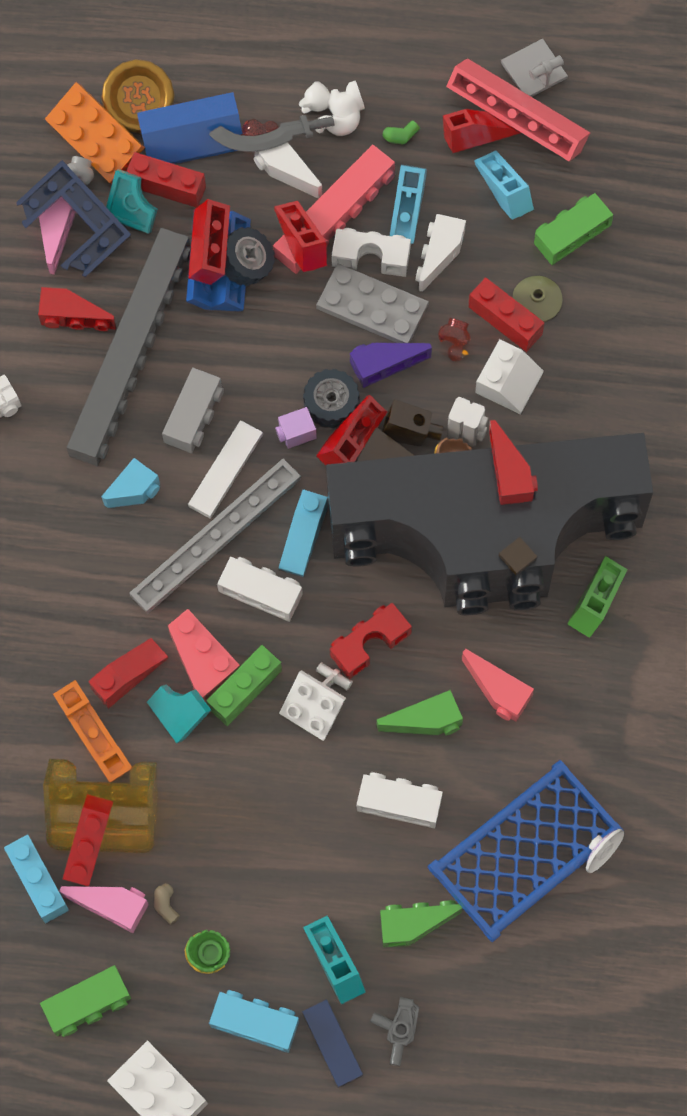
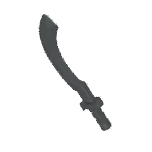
[209,115,335,152]

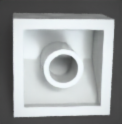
[475,339,544,415]

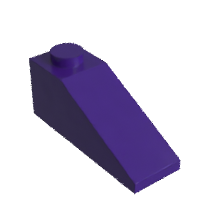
[350,343,432,388]

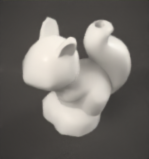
[299,80,365,136]

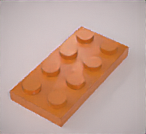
[45,82,145,184]

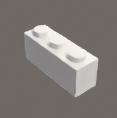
[217,557,303,622]
[356,773,443,828]

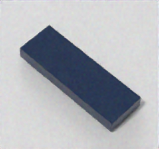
[302,1000,363,1088]

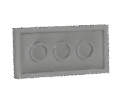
[316,263,429,343]

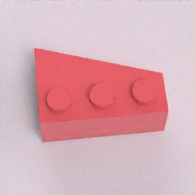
[168,609,240,703]

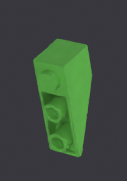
[380,900,463,948]

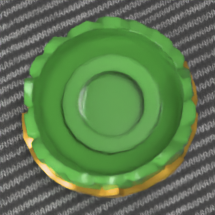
[185,930,231,974]

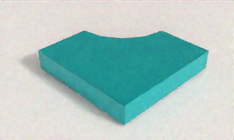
[106,169,158,234]
[147,684,211,743]

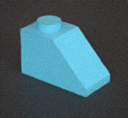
[101,458,160,508]

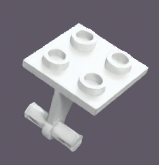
[279,662,353,741]

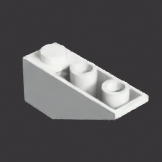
[415,214,466,292]

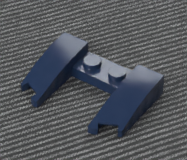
[16,160,131,277]

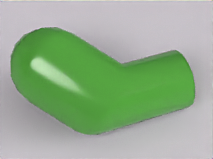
[383,121,420,144]

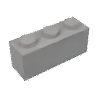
[162,367,224,453]

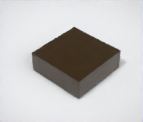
[499,537,537,576]

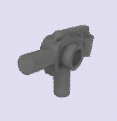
[370,997,419,1066]

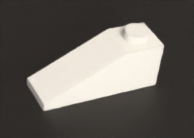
[254,142,322,199]

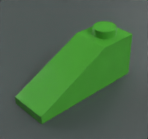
[567,556,628,638]
[376,690,463,735]

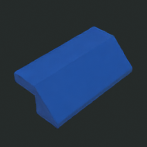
[137,92,243,164]
[186,211,251,311]

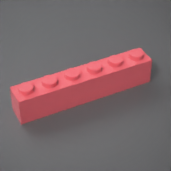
[446,58,590,161]
[273,144,395,274]

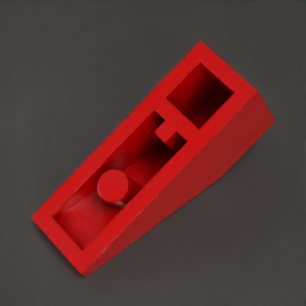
[274,201,327,272]
[316,395,387,466]
[489,420,538,505]
[88,638,168,709]

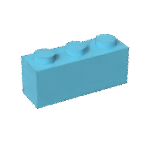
[4,834,69,924]
[209,990,299,1053]

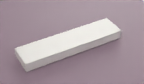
[188,420,263,519]

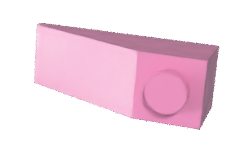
[39,197,76,275]
[59,886,149,933]

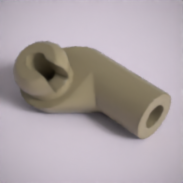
[154,883,180,925]

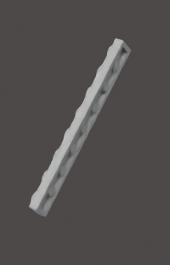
[130,459,301,614]

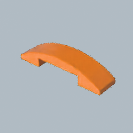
[53,680,133,783]

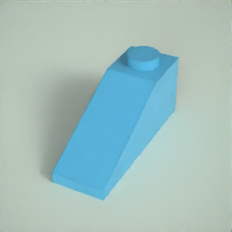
[474,151,534,220]
[390,165,427,244]
[279,490,328,577]

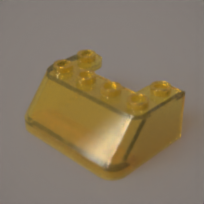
[43,759,158,853]

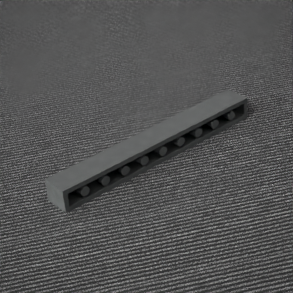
[66,228,191,466]

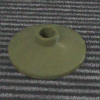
[512,276,563,322]

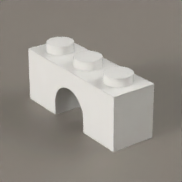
[332,228,411,277]

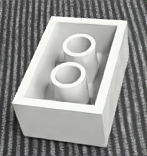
[107,1040,208,1116]

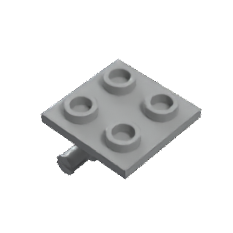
[501,39,568,97]

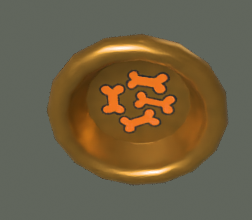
[101,59,175,133]

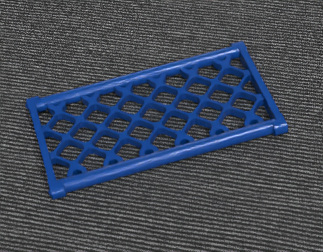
[427,760,624,942]

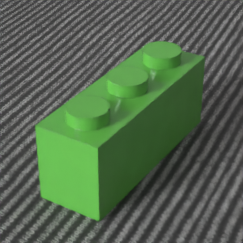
[534,193,613,265]
[206,645,282,726]
[40,965,131,1037]

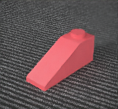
[462,648,534,722]

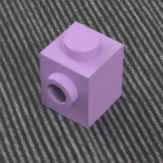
[275,407,316,449]

